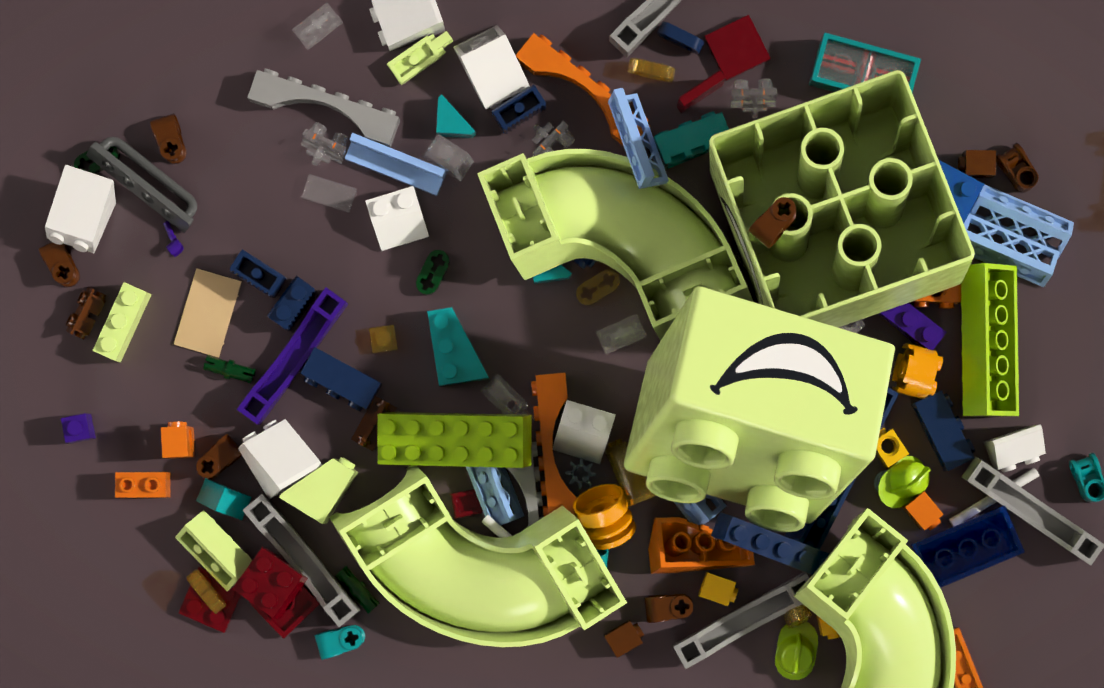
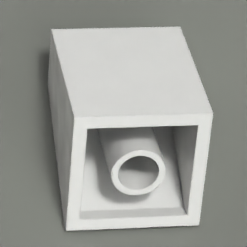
[369,0,445,51]
[453,25,530,109]
[45,165,116,253]
[552,400,616,464]
[238,419,322,500]

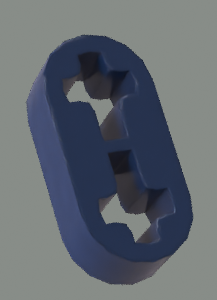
[657,21,704,54]

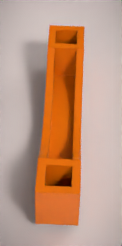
[516,33,650,147]
[531,373,577,517]

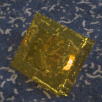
[369,325,398,354]

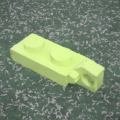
[387,31,453,86]

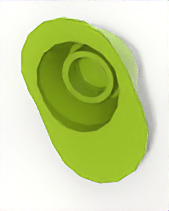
[878,456,931,508]
[775,620,818,680]

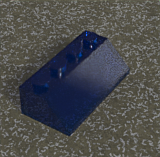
[911,505,1025,588]

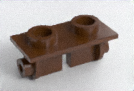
[66,286,106,340]
[351,396,397,451]

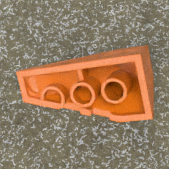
[648,517,755,574]

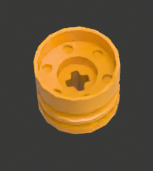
[573,484,637,550]

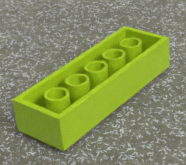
[961,263,1019,417]
[377,412,532,468]

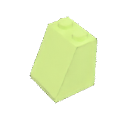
[279,457,358,524]

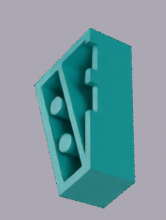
[653,111,729,170]
[427,307,489,387]

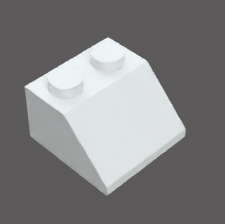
[365,186,429,251]
[984,424,1046,473]

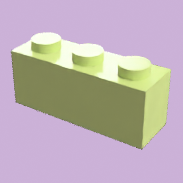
[93,282,152,362]
[175,510,252,591]

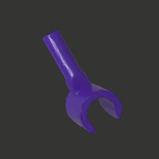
[163,221,184,257]

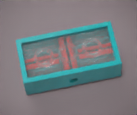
[809,33,921,92]

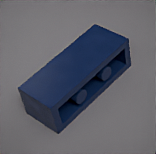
[300,347,382,412]
[911,390,975,471]

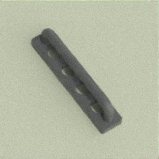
[86,137,197,233]

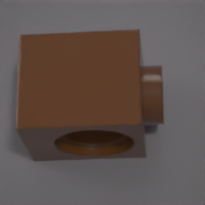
[958,150,996,178]
[604,620,644,658]

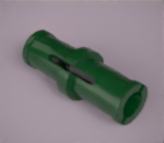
[203,355,256,384]
[335,566,380,614]

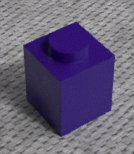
[61,413,96,444]

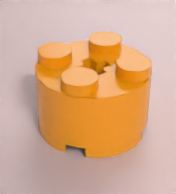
[892,343,943,399]

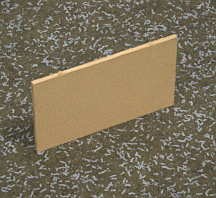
[174,268,242,358]

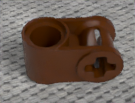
[150,113,187,164]
[996,143,1039,192]
[749,197,796,249]
[39,242,80,287]
[196,434,242,479]
[644,594,693,623]

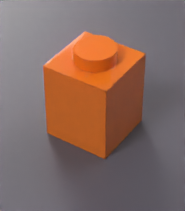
[902,491,944,531]

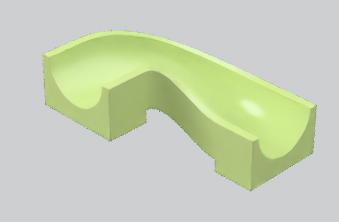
[477,149,754,341]
[329,465,627,647]
[794,508,956,688]

